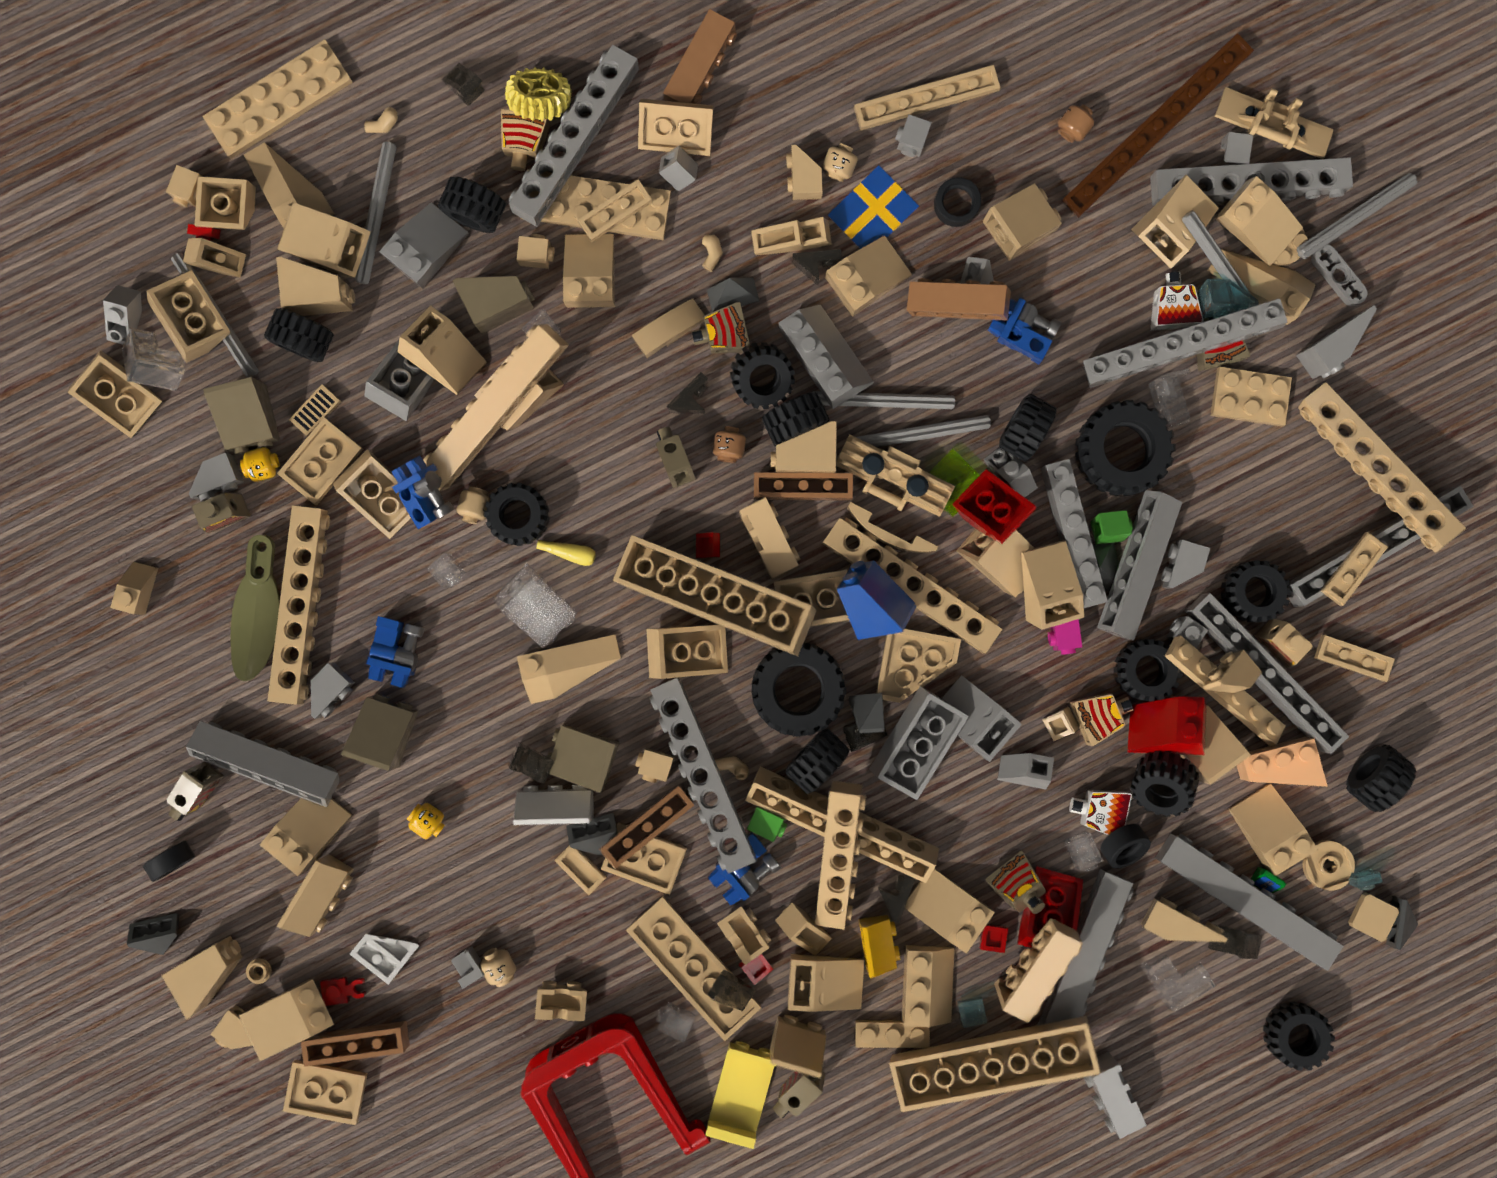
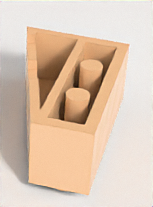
[1237,737,1328,787]

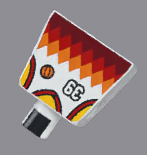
[1151,272,1203,330]
[1069,790,1132,835]

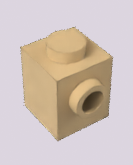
[166,165,203,207]
[517,234,554,269]
[635,748,674,783]

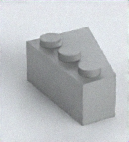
[1083,1052,1147,1139]

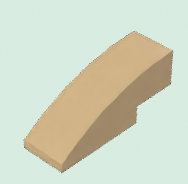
[751,217,832,255]
[632,298,705,358]

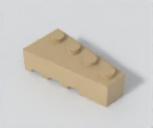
[994,918,1082,1023]

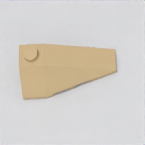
[244,142,335,228]
[1208,250,1315,325]
[517,634,621,704]

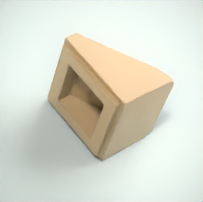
[1042,707,1079,741]

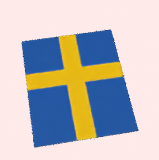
[828,165,919,249]

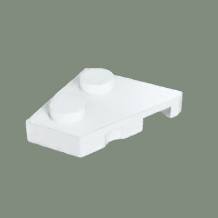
[350,934,420,985]

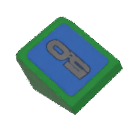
[1251,867,1286,894]

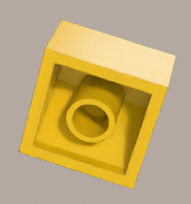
[859,915,900,978]

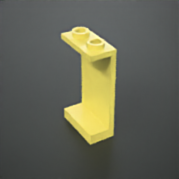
[705,1041,776,1149]

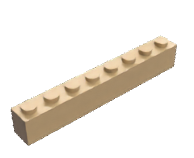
[423,324,569,491]

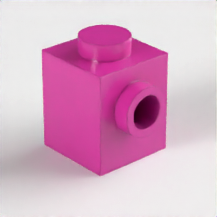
[1048,619,1082,655]

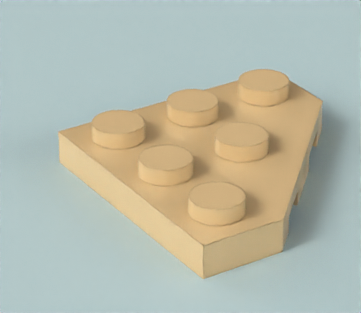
[876,629,961,703]

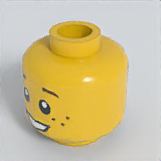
[240,447,280,482]
[407,803,445,839]

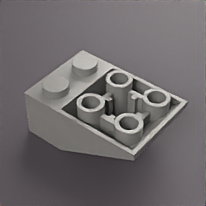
[942,675,1022,762]

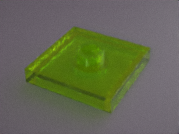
[929,449,980,517]

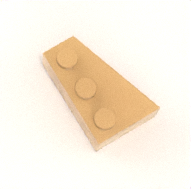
[739,497,800,579]

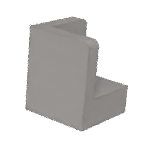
[1221,132,1253,165]
[659,146,698,191]
[451,946,484,989]

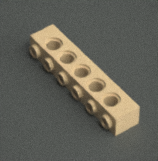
[815,781,866,930]

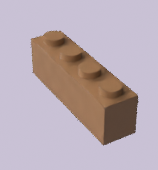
[663,9,737,104]
[907,278,1011,321]
[754,472,853,501]
[599,786,694,869]
[301,1021,410,1067]

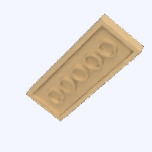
[202,39,353,159]
[521,169,671,240]
[626,896,761,1041]

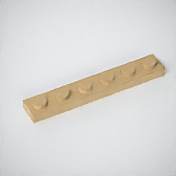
[854,65,1001,131]
[1165,635,1285,746]

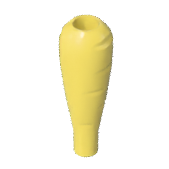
[536,540,596,566]

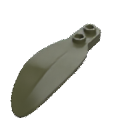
[231,534,280,681]

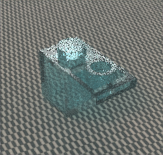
[1197,279,1259,319]

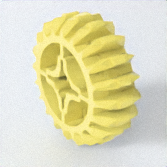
[505,67,571,122]

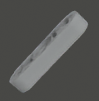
[1311,245,1368,306]

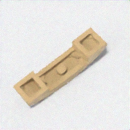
[847,502,938,553]

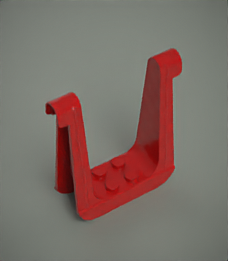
[521,1013,711,1178]

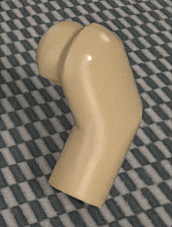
[365,107,398,133]
[702,234,723,272]
[715,756,749,780]

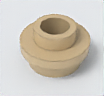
[246,958,272,984]

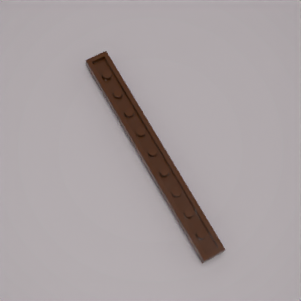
[1062,33,1254,218]

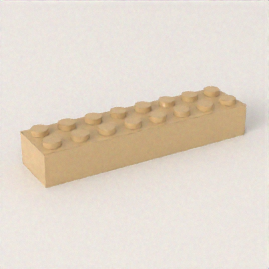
[613,535,817,656]
[889,1016,1100,1112]

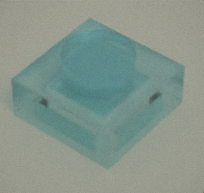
[1349,869,1383,890]
[957,996,987,1028]

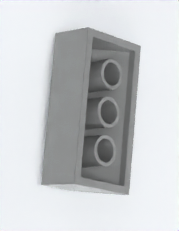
[778,305,874,409]
[869,686,969,800]

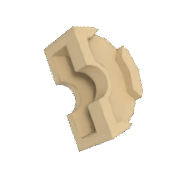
[717,906,772,965]
[535,980,587,1021]

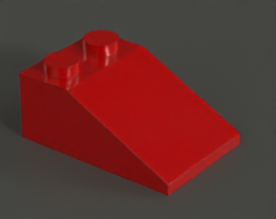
[952,469,1037,544]
[1127,697,1207,755]
[1017,867,1083,948]

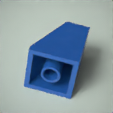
[837,560,916,640]

